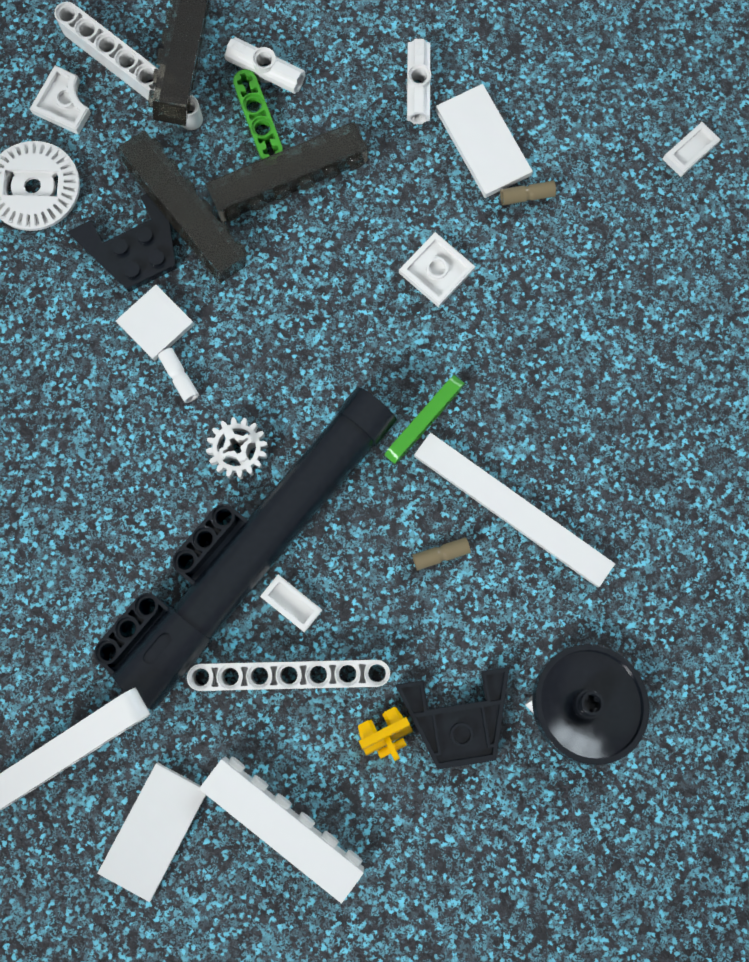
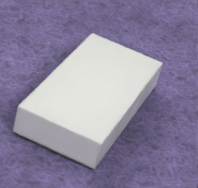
[663,122,721,177]
[260,574,323,633]

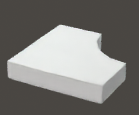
[30,65,91,135]

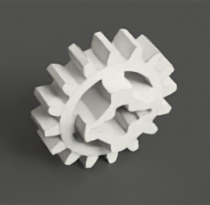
[206,417,268,479]

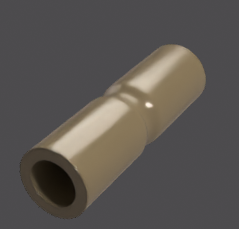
[500,181,556,205]
[412,537,471,571]

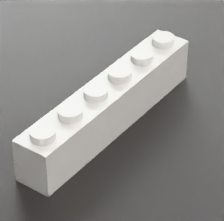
[199,756,364,904]

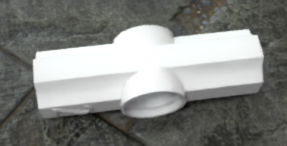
[225,37,305,94]
[406,39,431,124]

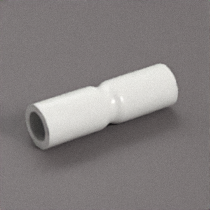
[158,348,199,403]

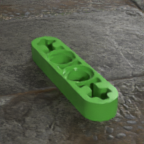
[233,69,284,167]
[384,375,465,464]

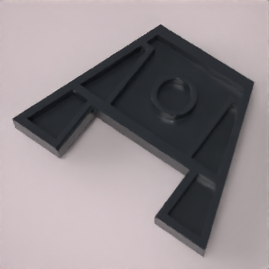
[67,185,177,292]
[395,667,510,769]

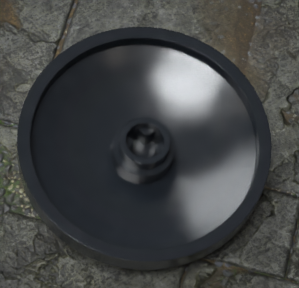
[532,644,649,765]

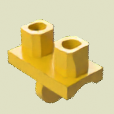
[358,707,413,761]

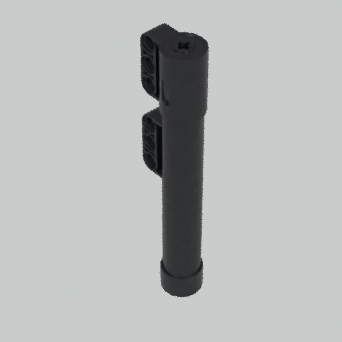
[94,387,397,710]

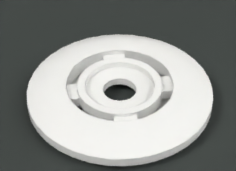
[0,141,80,231]

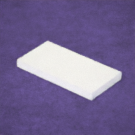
[435,84,533,198]
[97,763,206,902]

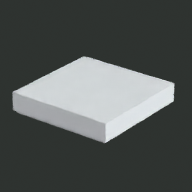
[399,232,476,308]
[116,285,195,361]

